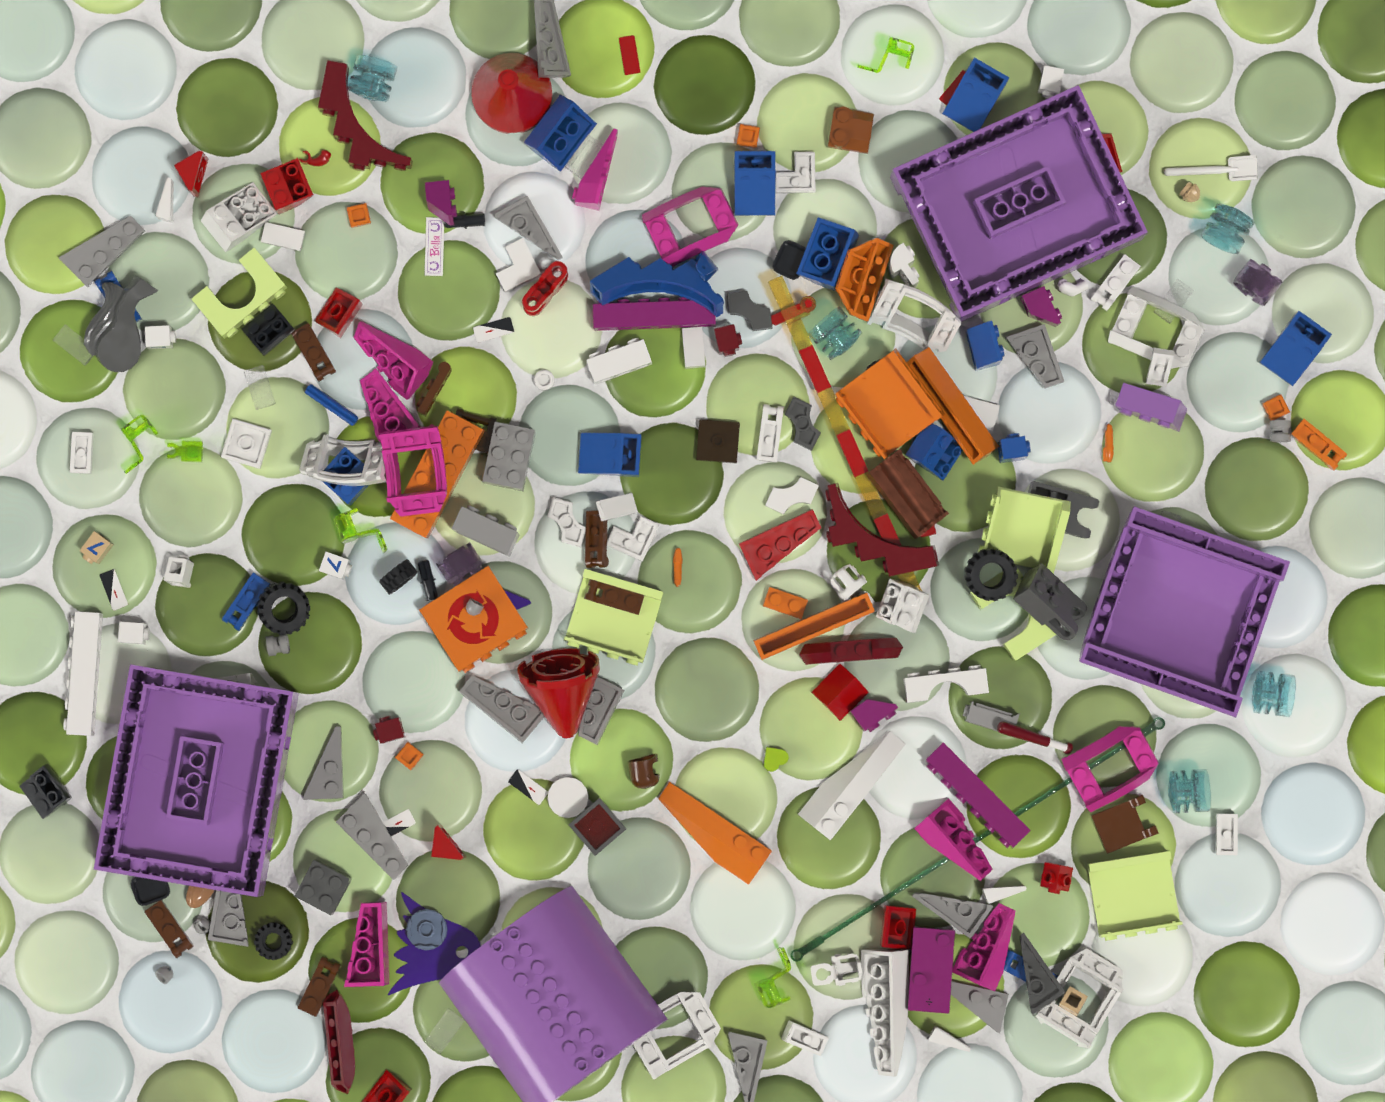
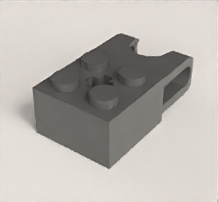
[1028,481,1100,539]
[1013,563,1087,640]

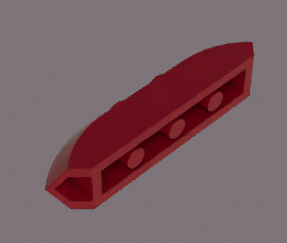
[799,638,903,665]
[323,990,355,1094]

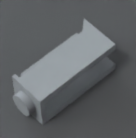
[962,701,1020,731]

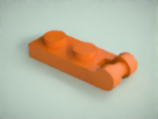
[1290,419,1347,471]

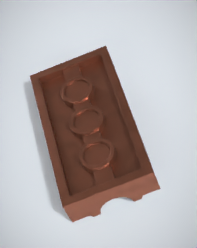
[866,449,949,539]

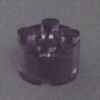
[1233,259,1283,306]
[436,542,483,586]

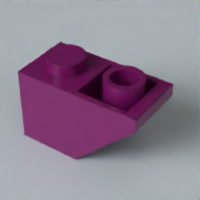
[425,180,457,226]
[1020,286,1062,327]
[850,699,898,732]

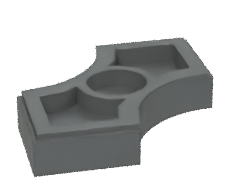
[727,291,773,331]
[785,397,821,451]

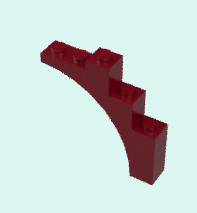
[318,60,413,172]
[825,483,939,577]

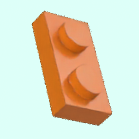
[763,587,808,619]

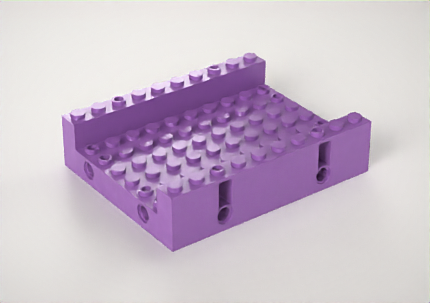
[890,85,1148,322]
[94,665,299,897]

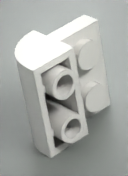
[888,243,920,288]
[876,579,929,633]

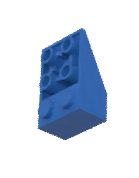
[942,57,1010,132]
[734,151,776,216]
[1260,311,1332,386]
[578,433,642,477]

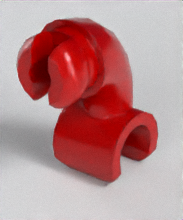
[299,150,331,166]

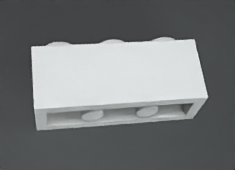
[586,338,652,385]

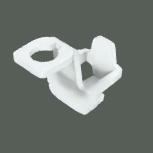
[830,564,876,608]
[810,953,862,986]

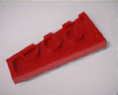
[738,509,821,581]

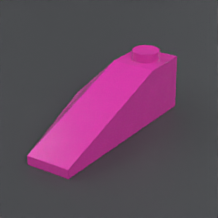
[572,129,618,211]
[353,321,433,400]
[360,369,421,443]
[914,798,993,881]
[953,903,1016,992]

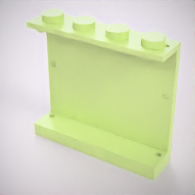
[978,487,1071,574]
[564,569,664,666]
[1087,851,1183,941]

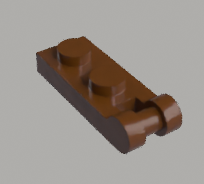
[292,323,336,382]
[416,362,452,417]
[585,510,609,568]
[584,579,644,615]
[144,900,194,958]
[298,956,341,1017]

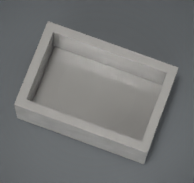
[482,422,536,492]
[451,505,520,557]

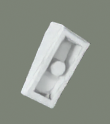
[156,178,174,223]
[682,327,705,369]
[982,886,1027,904]
[781,1020,829,1056]
[927,1026,971,1052]

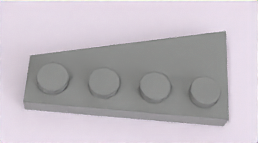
[534,0,571,78]

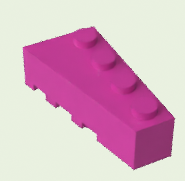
[344,902,390,987]

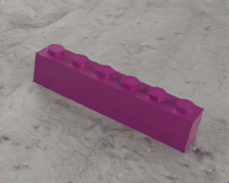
[593,297,716,331]
[926,742,1031,849]

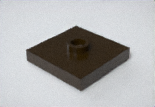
[696,420,740,464]

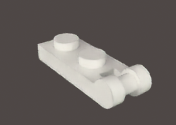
[1091,254,1141,311]
[756,404,784,463]

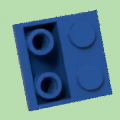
[965,321,1005,371]
[905,423,963,481]
[322,447,369,506]

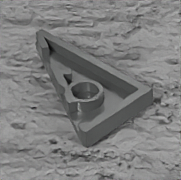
[1020,933,1066,1015]

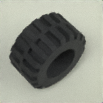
[964,548,1018,601]
[257,582,310,635]

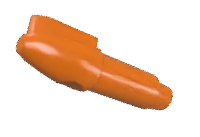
[1103,424,1114,462]
[673,548,683,587]

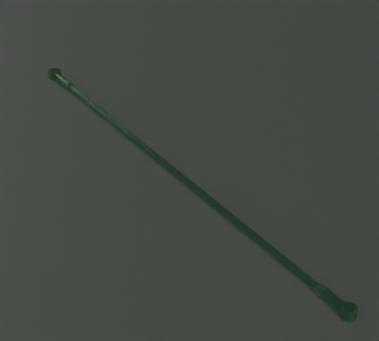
[790,717,1165,962]

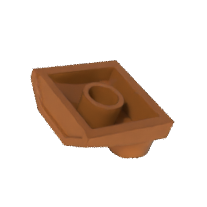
[828,107,874,154]

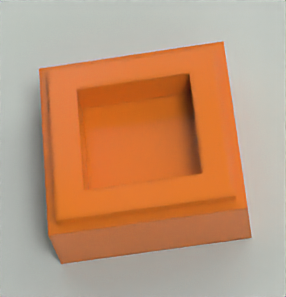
[737,124,760,148]
[347,203,371,228]
[1262,394,1290,421]
[395,742,424,770]

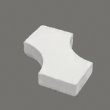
[765,477,819,515]
[547,497,586,548]

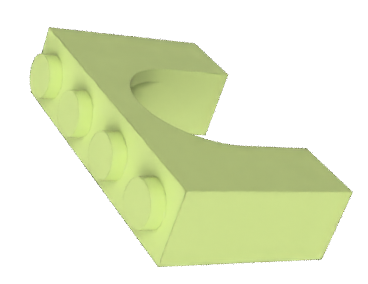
[191,248,287,339]
[969,568,1056,661]

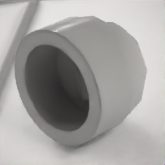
[466,598,484,616]
[194,917,211,934]
[155,966,173,984]

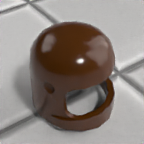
[628,753,660,789]

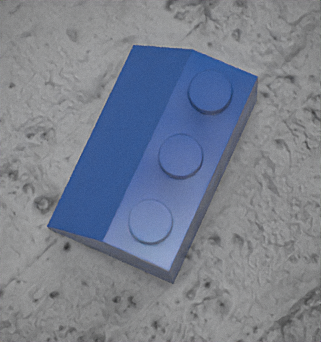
[524,95,597,172]
[796,218,859,292]

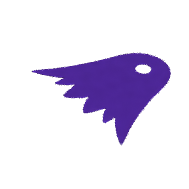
[388,892,481,995]

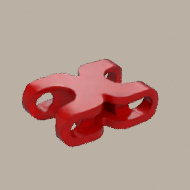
[522,261,568,317]

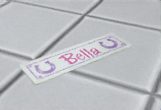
[425,217,444,276]

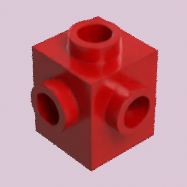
[1040,862,1073,894]

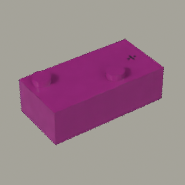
[908,927,956,1014]

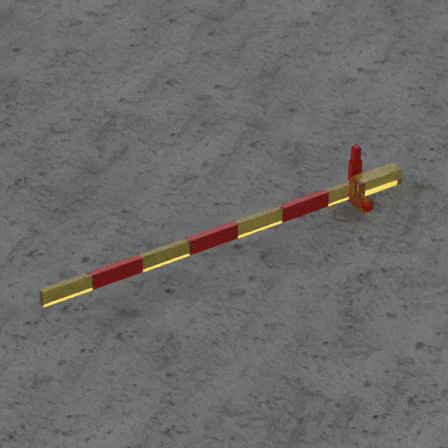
[768,276,922,591]

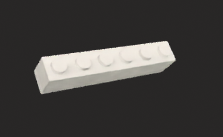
[64,612,103,736]

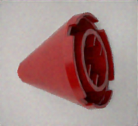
[471,53,552,134]
[517,648,600,739]

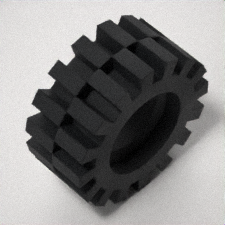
[379,559,418,595]
[254,922,293,960]

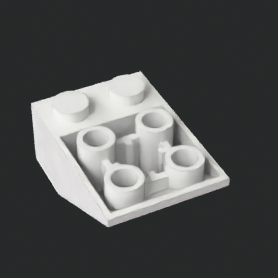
[201,182,278,252]

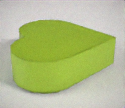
[764,747,789,772]

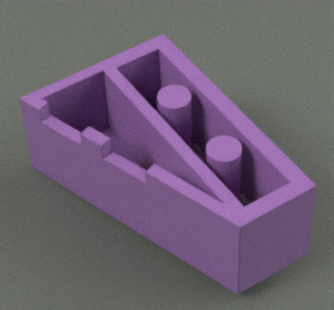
[1115,383,1187,432]

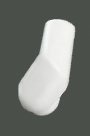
[1057,279,1089,297]

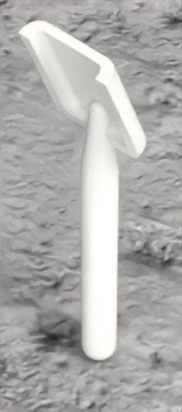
[1164,155,1258,181]

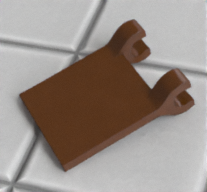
[1091,795,1159,854]

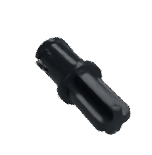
[444,213,485,229]
[418,560,439,601]

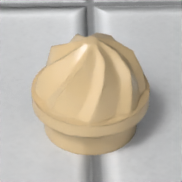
[1179,182,1200,202]

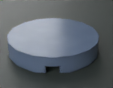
[406,909,448,950]

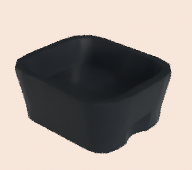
[772,240,806,280]
[130,877,170,906]

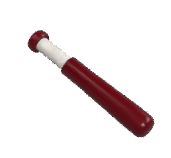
[997,721,1073,755]

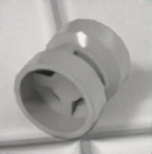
[1270,420,1291,442]
[266,634,290,656]

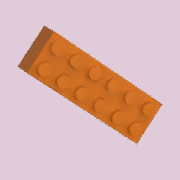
[390,410,485,538]

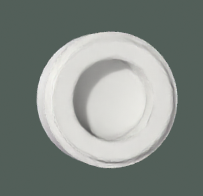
[534,370,555,391]

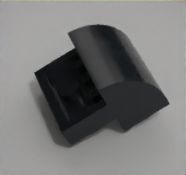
[242,303,295,356]
[20,764,72,819]

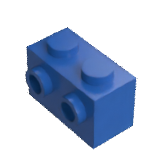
[997,433,1031,463]

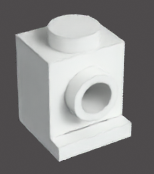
[164,555,194,588]

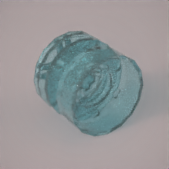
[348,55,398,102]
[1200,204,1255,254]
[808,306,863,360]
[1252,671,1296,717]
[1168,769,1211,813]

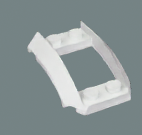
[867,279,961,352]
[1108,287,1205,369]
[299,434,387,486]
[1036,949,1124,1049]
[632,992,721,1080]

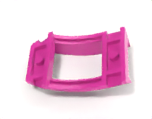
[642,186,739,267]
[378,424,447,517]
[1061,726,1159,813]

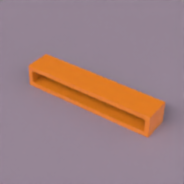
[907,347,999,465]
[753,592,875,660]

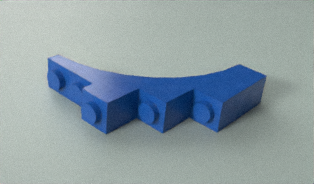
[590,257,724,317]

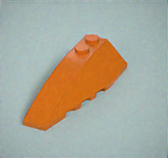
[658,782,772,885]

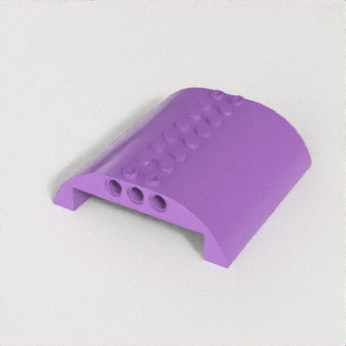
[1079,506,1290,718]
[439,886,668,1102]

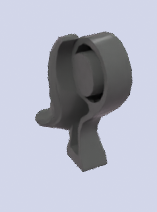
[84,275,158,372]

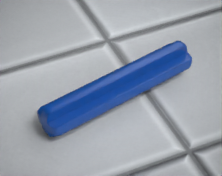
[305,384,358,426]

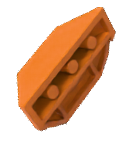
[835,238,894,322]

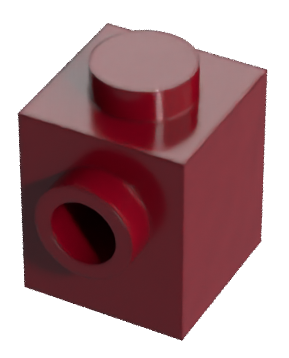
[714,324,742,357]
[373,716,405,744]

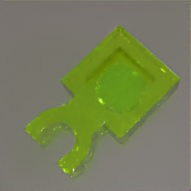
[167,441,203,462]

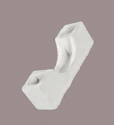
[903,665,989,703]

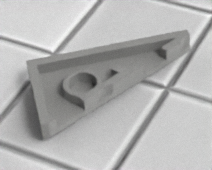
[494,196,563,260]
[303,727,344,800]
[912,892,993,939]
[951,981,1009,1033]
[728,1031,768,1102]

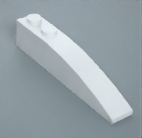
[798,731,906,840]
[861,949,909,1077]

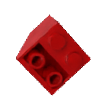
[260,158,314,214]

